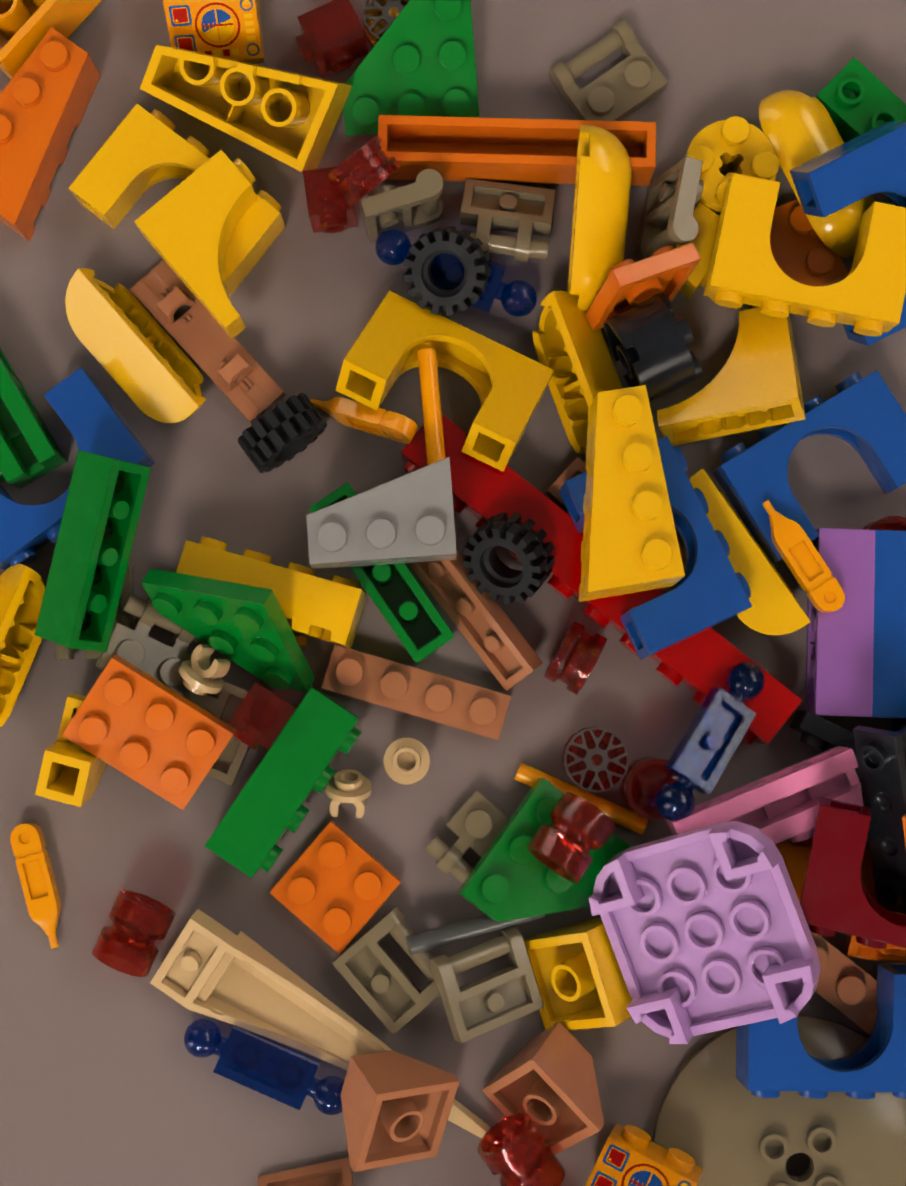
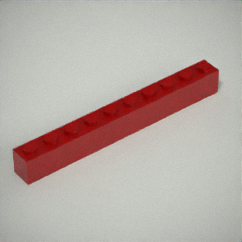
[401,414,802,745]

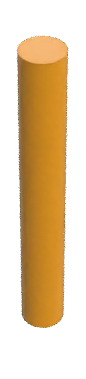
[417,348,446,465]
[514,763,649,835]

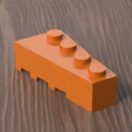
[0,27,101,242]

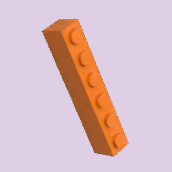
[377,115,656,186]

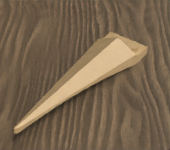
[150,909,498,1143]

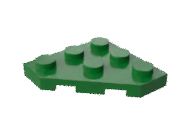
[343,0,479,136]
[141,568,315,692]
[457,778,631,922]

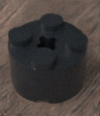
[604,293,703,401]

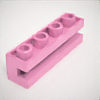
[665,746,864,844]

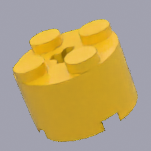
[685,116,779,216]

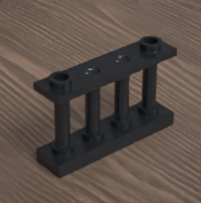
[853,726,906,915]

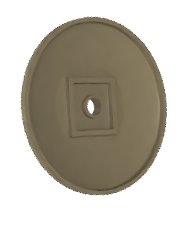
[652,1014,906,1186]

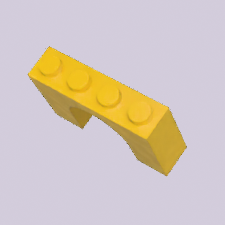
[69,104,286,298]
[703,173,906,337]
[335,290,554,472]

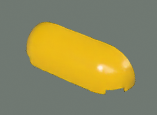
[759,90,874,258]
[567,125,632,310]
[65,268,206,423]
[532,291,622,456]
[689,469,811,635]
[0,564,45,727]

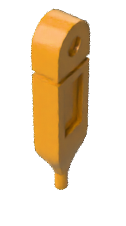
[310,397,418,444]
[762,500,845,613]
[10,822,62,949]

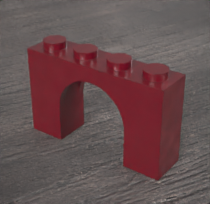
[800,797,906,949]

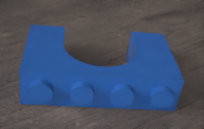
[790,121,906,346]
[0,368,155,570]
[713,370,906,563]
[559,436,752,660]
[736,964,906,1099]

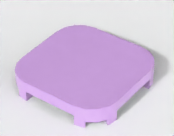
[589,821,821,1044]

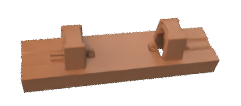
[129,260,286,423]

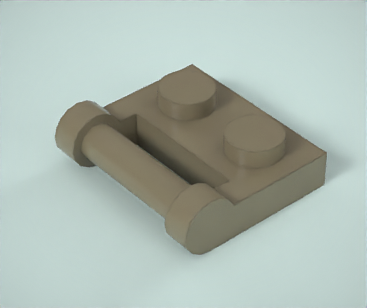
[548,19,668,121]
[635,156,704,261]
[360,169,444,243]
[332,905,457,1036]
[429,926,544,1044]

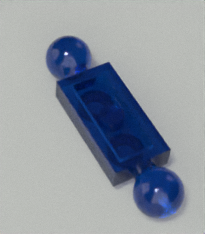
[375,229,537,317]
[656,662,765,821]
[184,1019,344,1115]

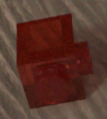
[295,0,368,75]
[303,165,358,233]
[228,681,297,750]

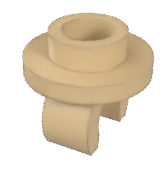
[178,644,231,696]
[383,738,430,785]
[325,769,372,818]

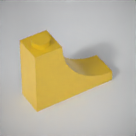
[134,150,257,339]
[657,306,806,446]

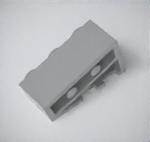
[306,457,457,569]

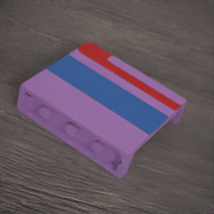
[805,528,906,718]

